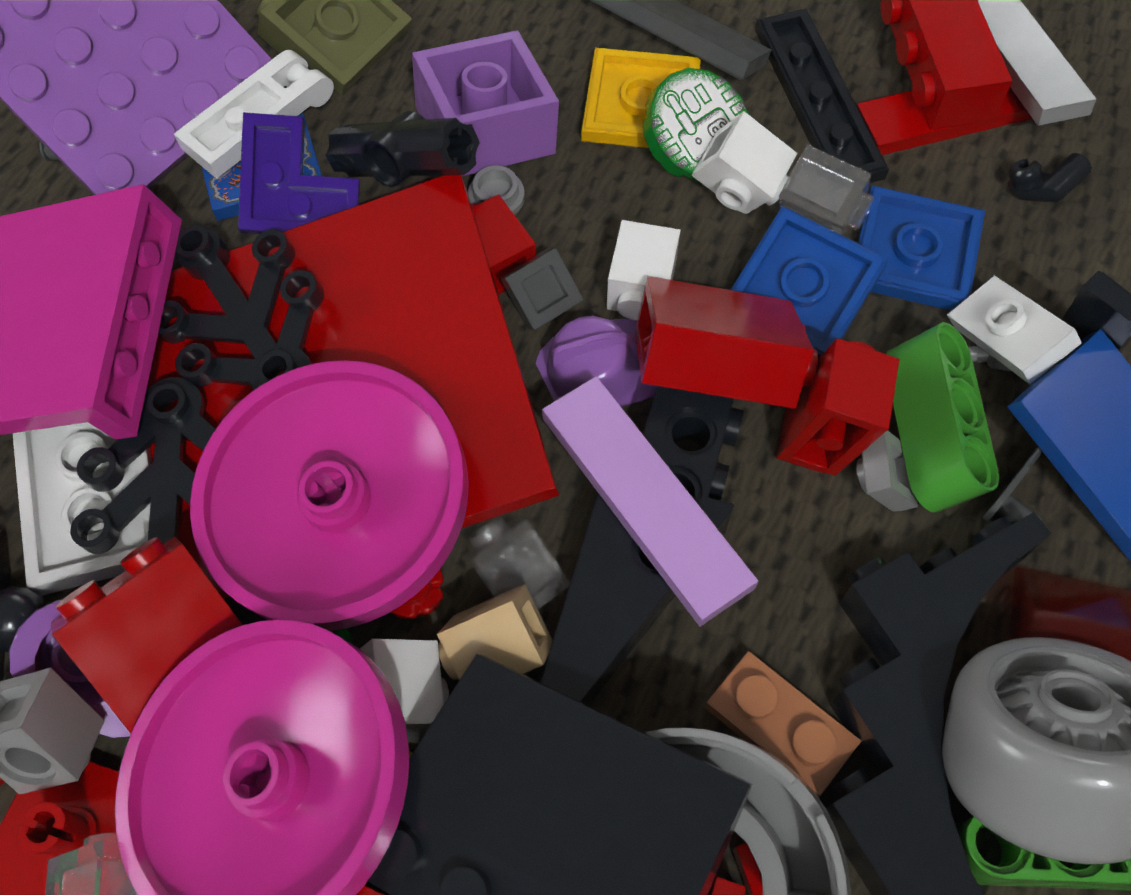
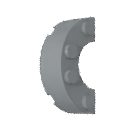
[645,728,851,895]

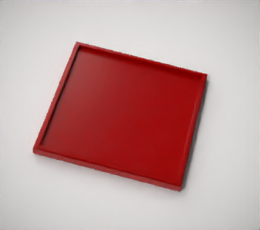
[147,175,560,606]

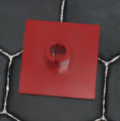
[0,761,133,895]

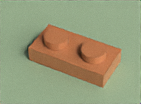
[704,651,861,797]

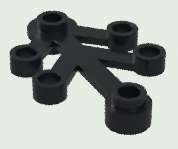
[158,225,324,391]
[70,377,216,554]

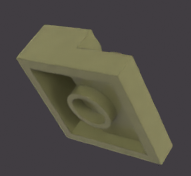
[257,0,412,96]

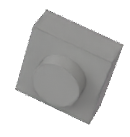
[857,430,918,511]

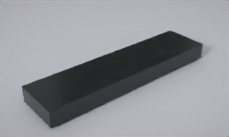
[755,8,889,192]

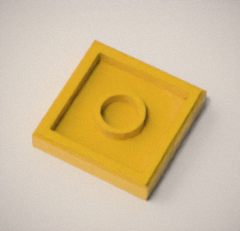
[581,47,701,148]

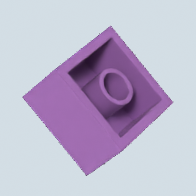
[412,30,559,176]

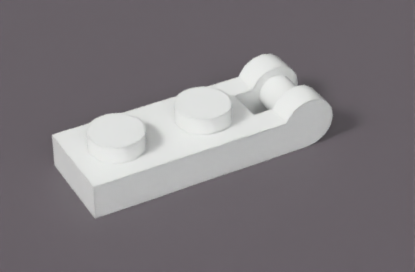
[174,50,334,179]

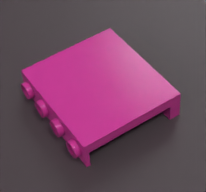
[0,184,182,440]

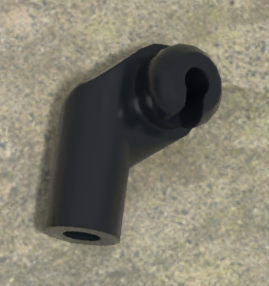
[1008,153,1092,203]

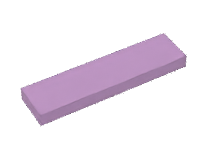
[542,376,759,627]

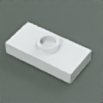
[947,275,1082,385]

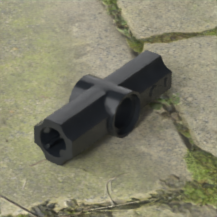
[325,111,480,187]

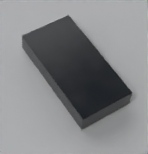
[1062,271,1131,353]

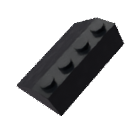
[367,654,753,895]

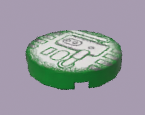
[643,68,749,183]

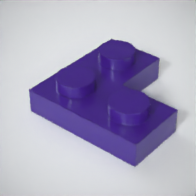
[238,112,360,234]

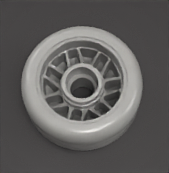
[942,637,1131,864]

